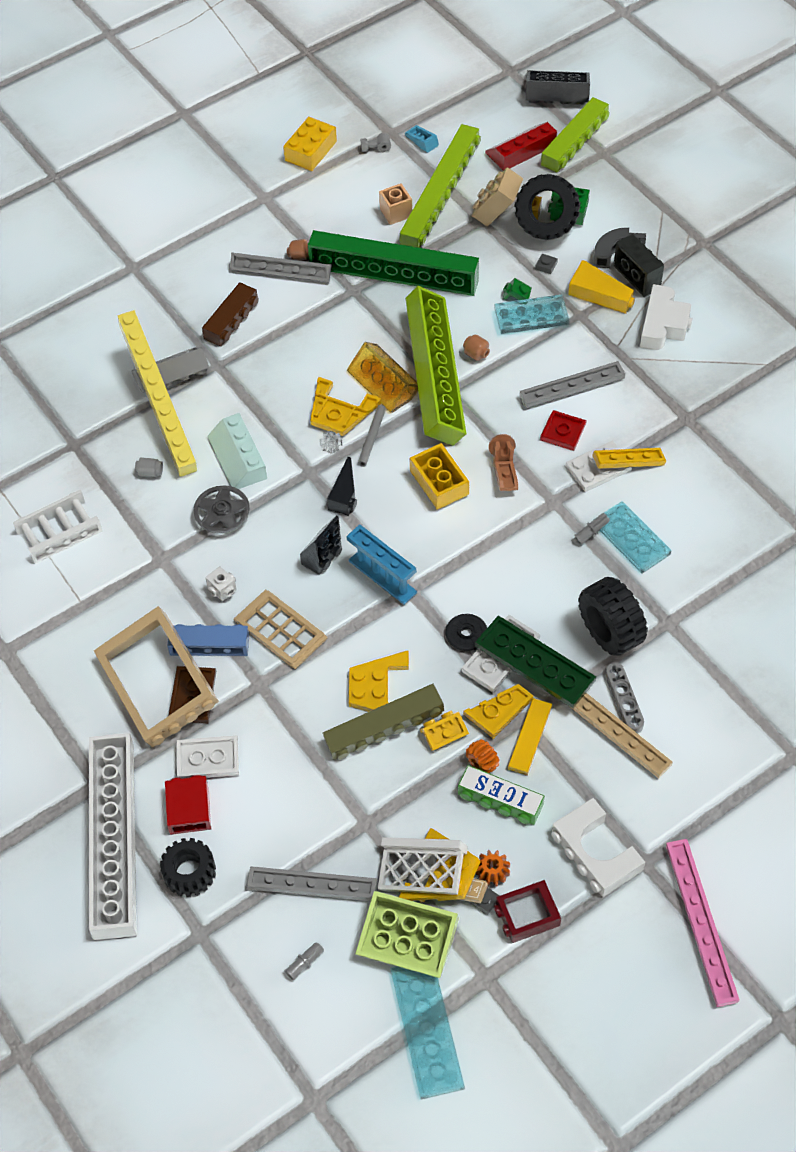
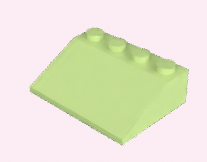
[355,891,459,978]

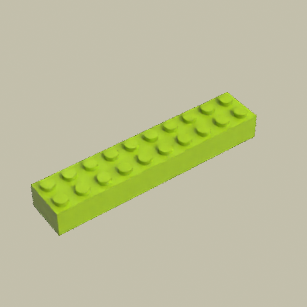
[405,286,467,446]

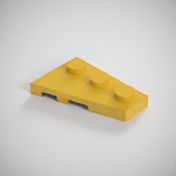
[463,684,533,739]

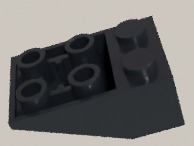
[300,516,342,575]

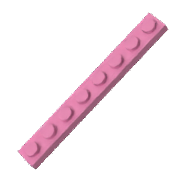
[666,839,739,1007]

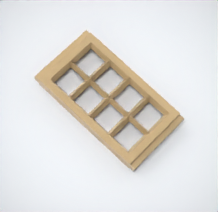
[234,589,328,669]

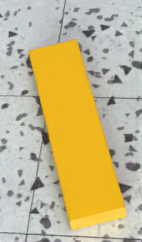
[592,448,666,469]
[508,698,552,776]

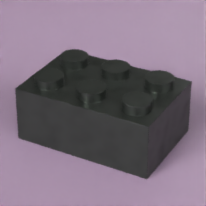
[613,234,664,297]

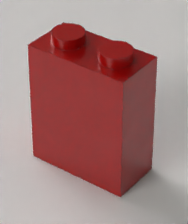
[165,775,212,835]

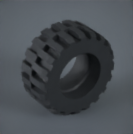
[514,174,581,240]
[578,577,648,656]

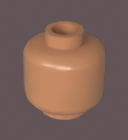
[287,239,309,261]
[463,335,490,361]

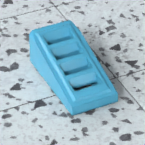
[405,125,439,153]

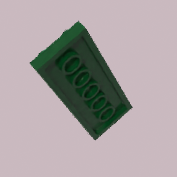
[475,615,597,709]

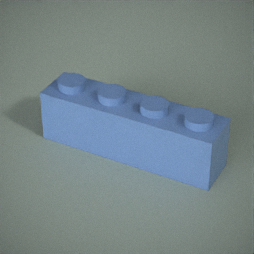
[167,624,249,656]

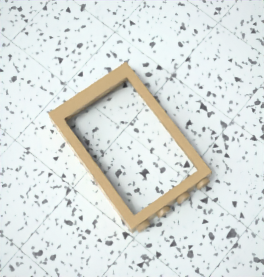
[94,606,219,747]

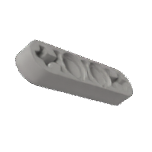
[606,663,644,734]

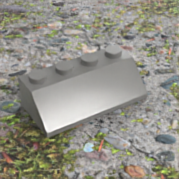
[131,347,210,392]

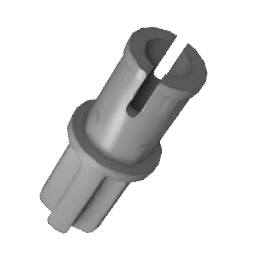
[574,513,610,544]
[284,942,324,981]

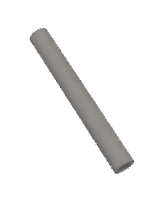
[358,405,386,466]

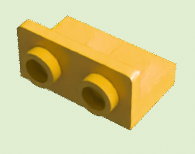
[419,710,469,751]

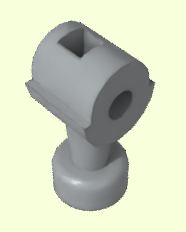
[360,133,391,152]

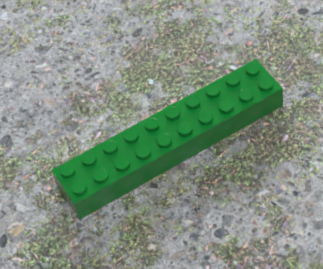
[308,230,479,296]

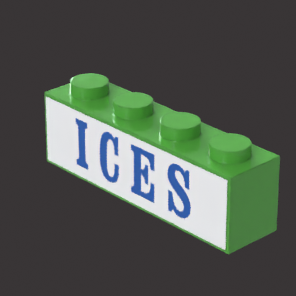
[458,765,545,825]

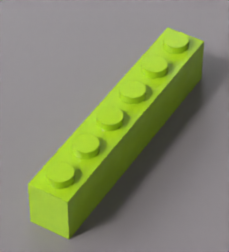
[541,97,610,173]

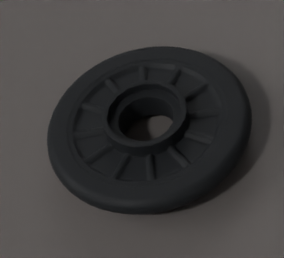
[445,614,487,651]

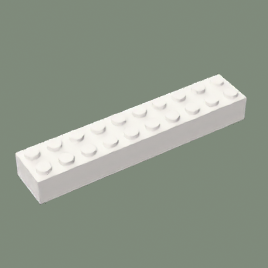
[89,733,137,940]

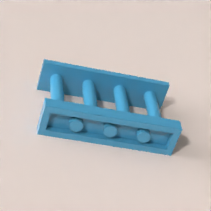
[346,525,417,605]

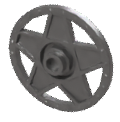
[193,485,250,533]

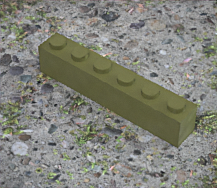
[322,683,444,760]

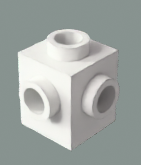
[205,566,237,601]

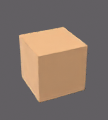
[379,183,412,225]

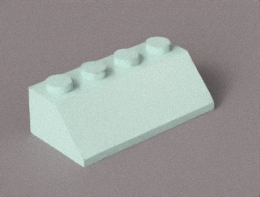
[208,413,267,489]

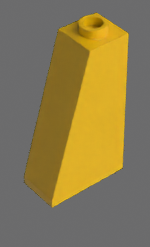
[568,260,635,314]

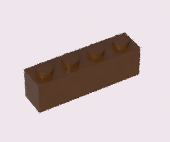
[202,282,259,347]

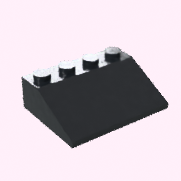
[525,70,590,105]

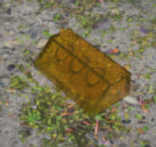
[347,342,418,413]

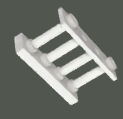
[13,490,103,564]

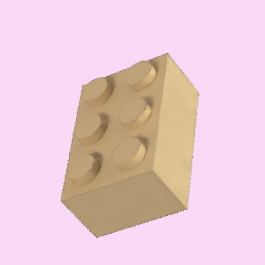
[471,167,523,227]

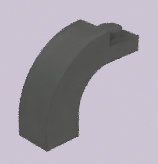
[593,228,646,268]

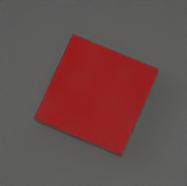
[540,410,587,451]

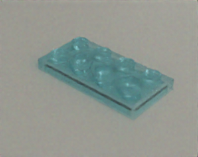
[494,294,569,334]
[593,501,672,573]

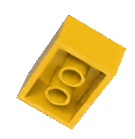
[283,116,337,171]
[409,443,469,510]

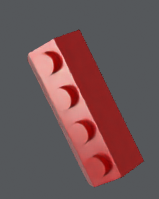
[485,122,557,171]

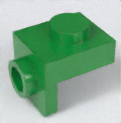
[503,278,532,303]

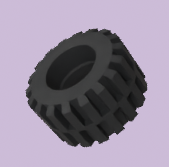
[160,838,216,897]

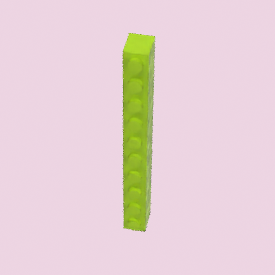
[399,124,481,248]

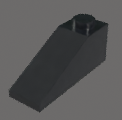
[327,457,357,516]

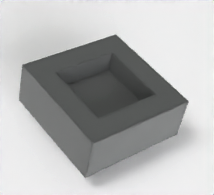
[535,253,558,274]
[470,887,500,915]

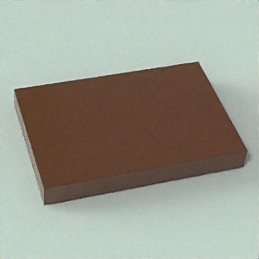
[168,666,217,724]

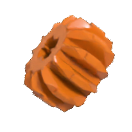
[466,739,500,773]
[475,850,510,887]

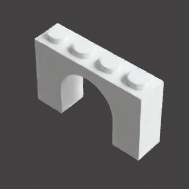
[551,798,645,897]

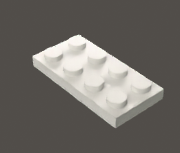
[461,614,540,693]

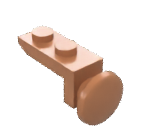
[489,434,518,491]

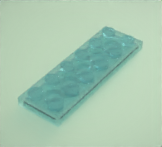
[390,967,465,1100]

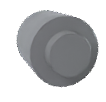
[135,457,163,477]

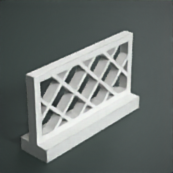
[378,837,468,895]

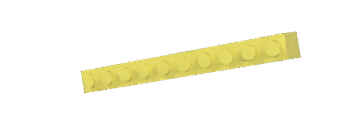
[117,310,197,477]

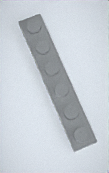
[230,252,332,282]
[519,361,625,408]
[247,866,377,901]

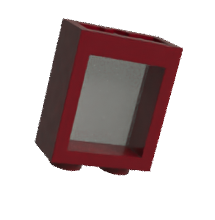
[494,880,561,943]

